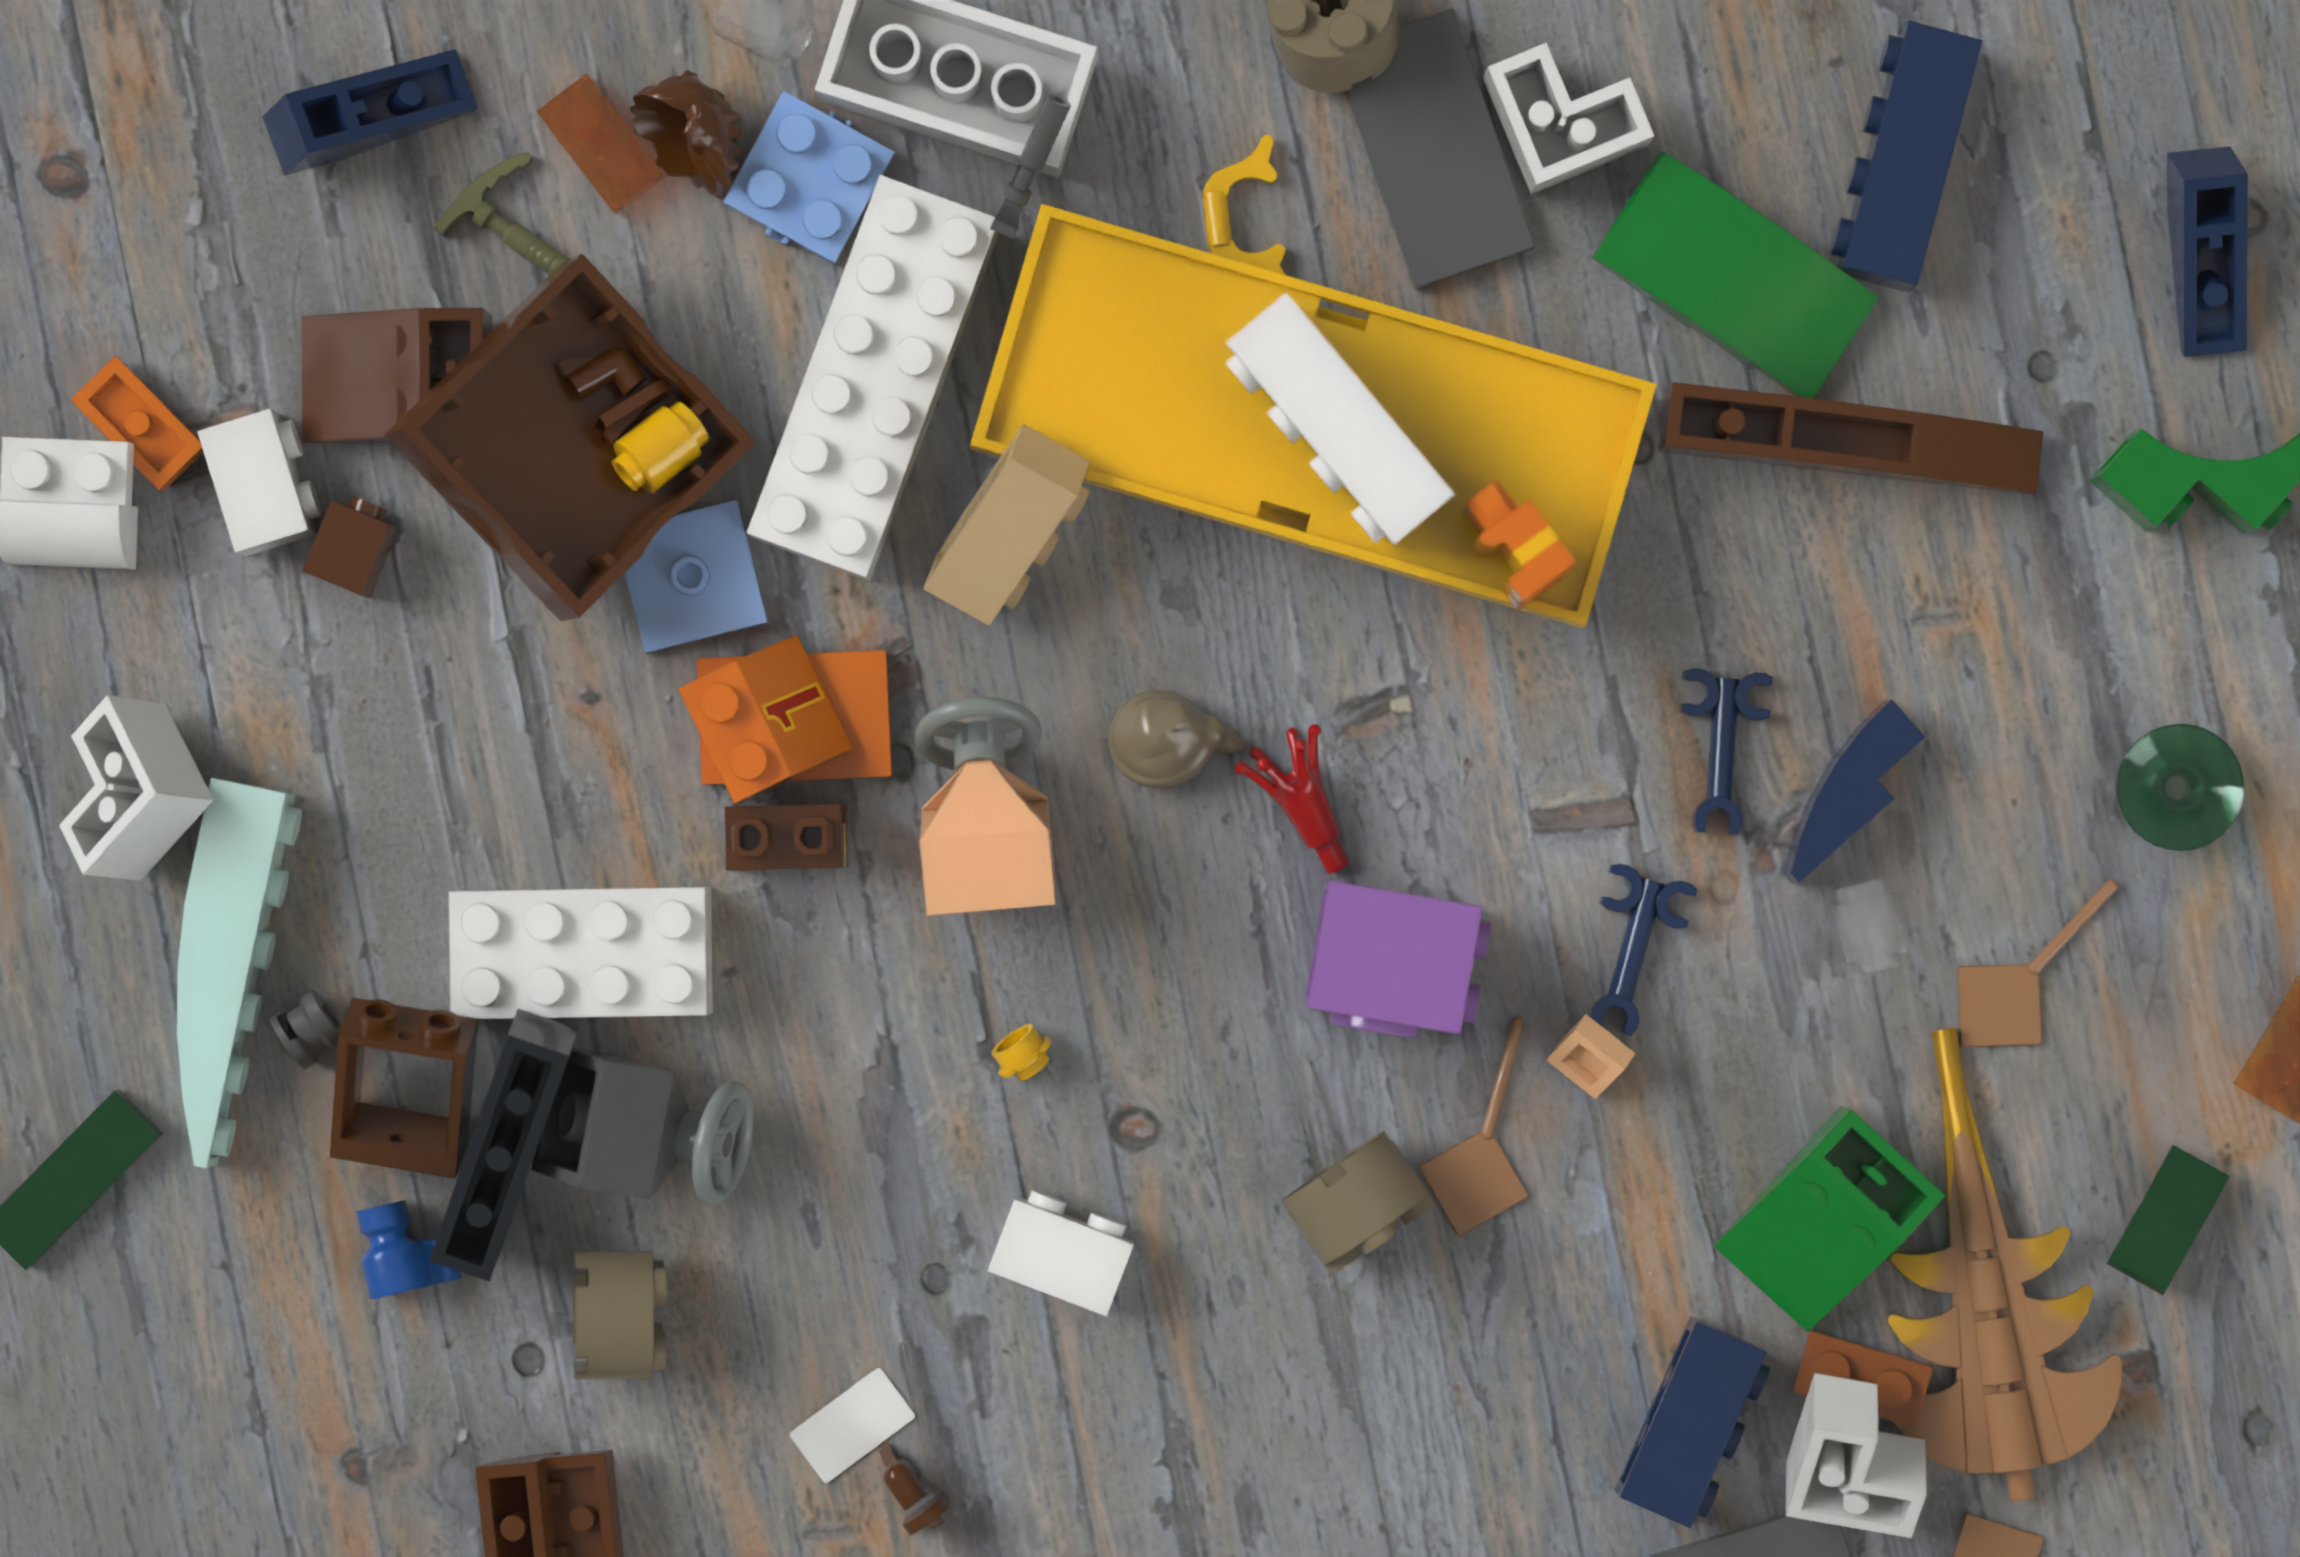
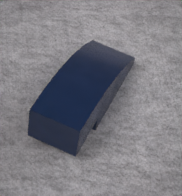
[1783,699,1926,883]

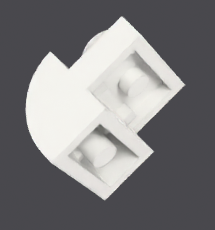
[0,437,138,570]

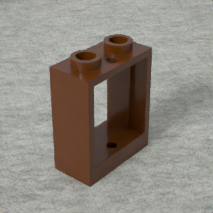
[330,997,479,1178]

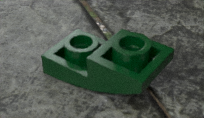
[2106,1145,2230,1295]

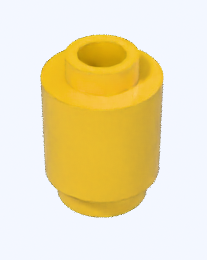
[612,401,709,493]

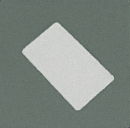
[790,1368,915,1483]

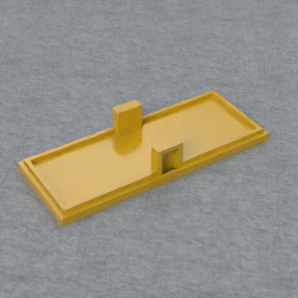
[970,204,1657,629]

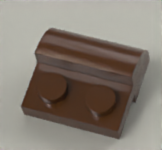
[475,1450,624,1557]

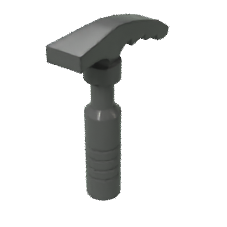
[990,94,1071,239]

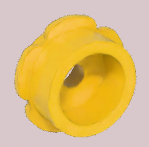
[991,1024,1051,1081]

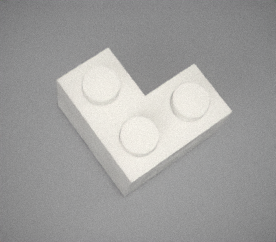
[1483,42,1654,194]
[59,695,214,881]
[1786,1373,1927,1538]

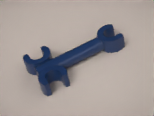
[1679,668,1773,835]
[1589,864,1698,1036]

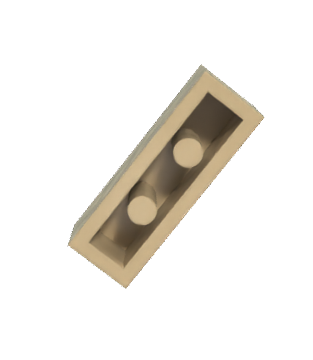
[923,423,1090,626]

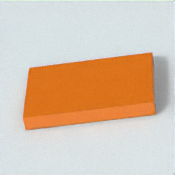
[696,650,893,785]

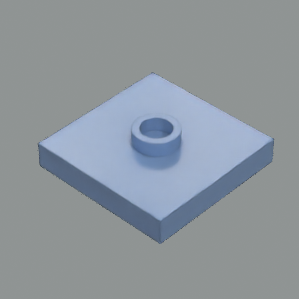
[625,500,769,654]

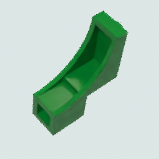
[2088,429,2300,534]

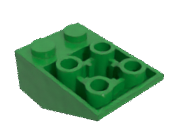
[1713,1106,1946,1332]

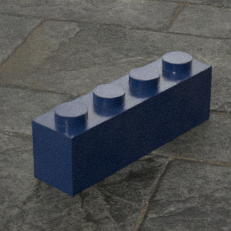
[1830,21,1983,293]

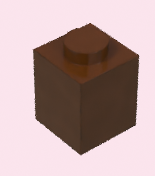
[302,496,399,599]

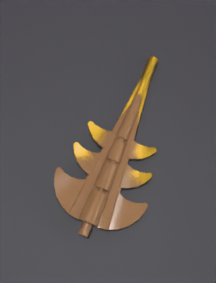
[1888,1027,2122,1502]

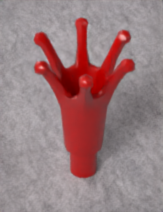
[1234,724,1350,874]

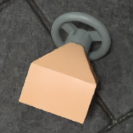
[914,697,1055,916]

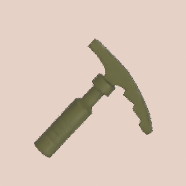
[434,152,569,275]

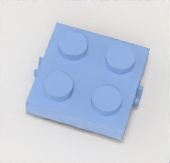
[723,91,894,264]

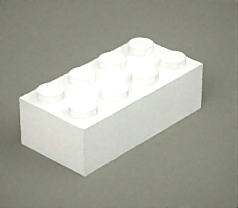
[814,0,1098,178]
[1225,292,1454,546]
[449,887,713,1019]

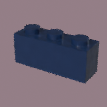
[1615,1316,1770,1528]

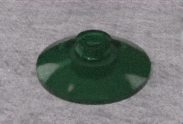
[2116,724,2244,851]

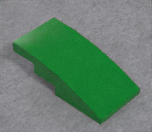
[1591,151,1879,398]

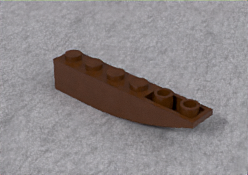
[1658,382,2043,495]

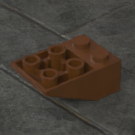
[302,308,492,443]

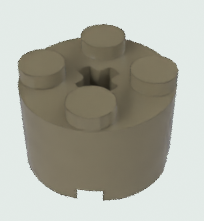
[1266,0,1400,93]
[1282,1131,1436,1275]
[573,1251,667,1380]

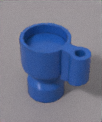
[356,1200,462,1300]

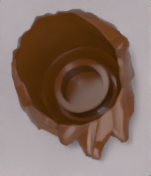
[630,70,743,200]

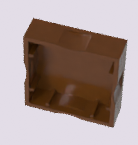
[384,254,757,621]

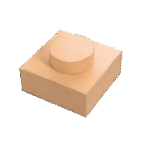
[1546,1014,1636,1099]

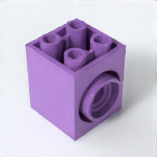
[1304,880,1491,1038]

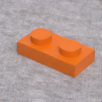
[70,355,204,492]

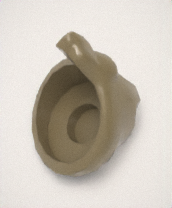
[1108,689,1247,789]

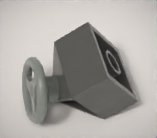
[531,1048,754,1207]

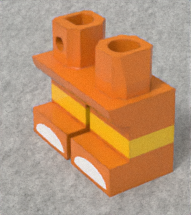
[1463,480,1577,611]

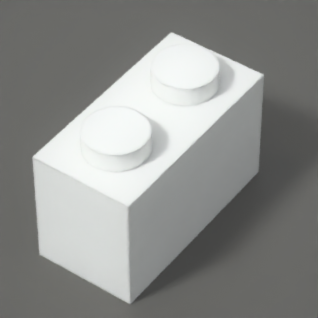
[197,409,322,557]
[987,1190,1134,1317]

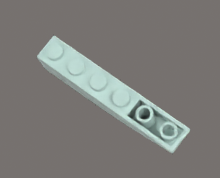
[177,778,302,1169]

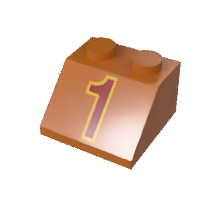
[678,635,854,805]

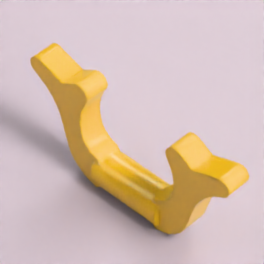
[1202,134,1285,275]

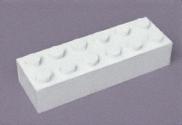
[746,175,999,582]

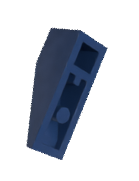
[262,49,478,176]
[2167,146,2248,357]

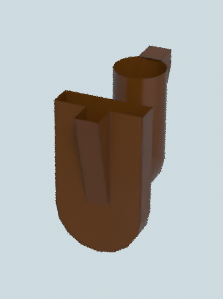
[556,347,671,447]
[879,1444,951,1536]

